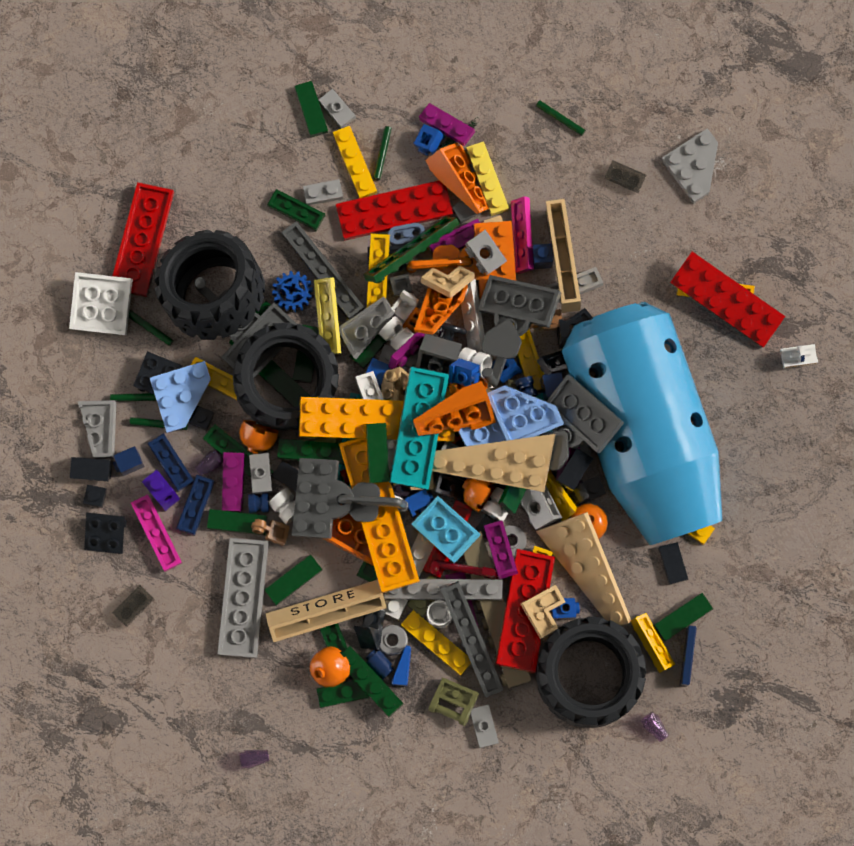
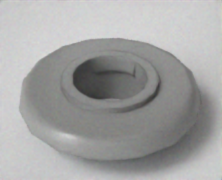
[505,525,527,556]
[380,625,408,656]

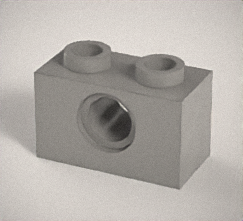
[465,230,507,276]
[520,486,562,530]

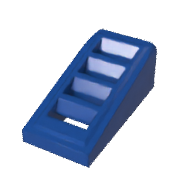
[391,645,411,687]

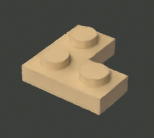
[421,266,475,298]
[521,585,565,639]

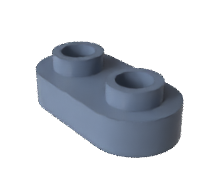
[388,223,425,246]

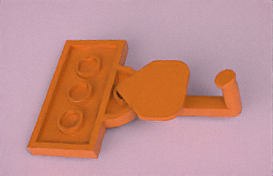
[406,221,516,299]

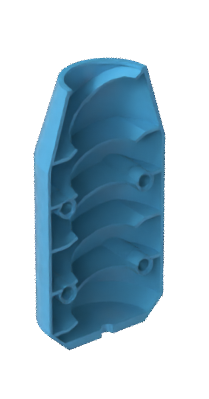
[562,302,722,545]

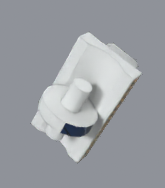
[780,344,818,368]

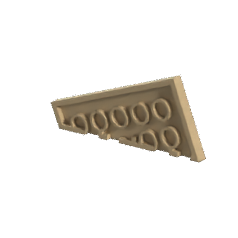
[432,434,555,492]
[536,512,631,626]

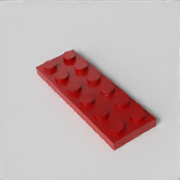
[336,180,453,241]
[112,182,174,297]
[670,251,786,348]
[495,549,555,673]

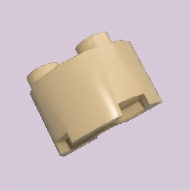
[381,367,409,401]

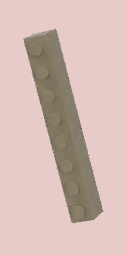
[462,532,531,689]

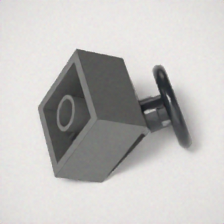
[416,322,467,385]

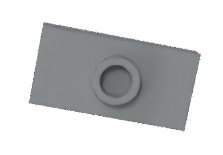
[318,89,356,129]
[249,453,272,494]
[470,704,499,748]

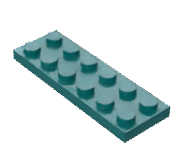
[389,367,449,490]

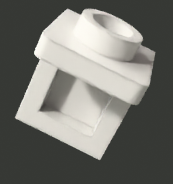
[391,290,419,324]

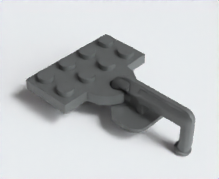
[478,275,561,387]
[195,277,297,379]
[540,374,624,472]
[292,458,408,539]

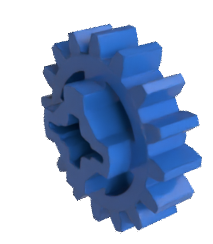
[272,271,313,312]

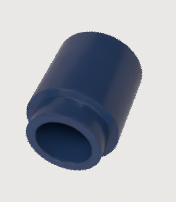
[366,650,394,680]

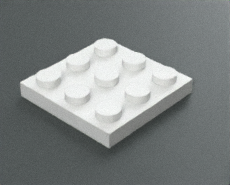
[69,272,133,335]

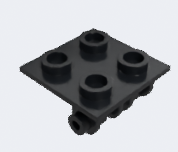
[133,351,183,395]
[84,512,127,554]

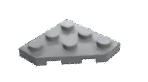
[661,128,718,204]

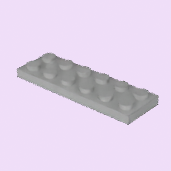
[217,538,269,658]

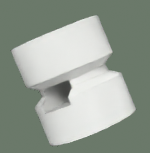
[378,316,414,351]
[457,347,492,379]
[481,487,508,521]
[268,488,295,525]
[427,600,452,629]

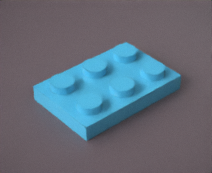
[411,496,481,563]

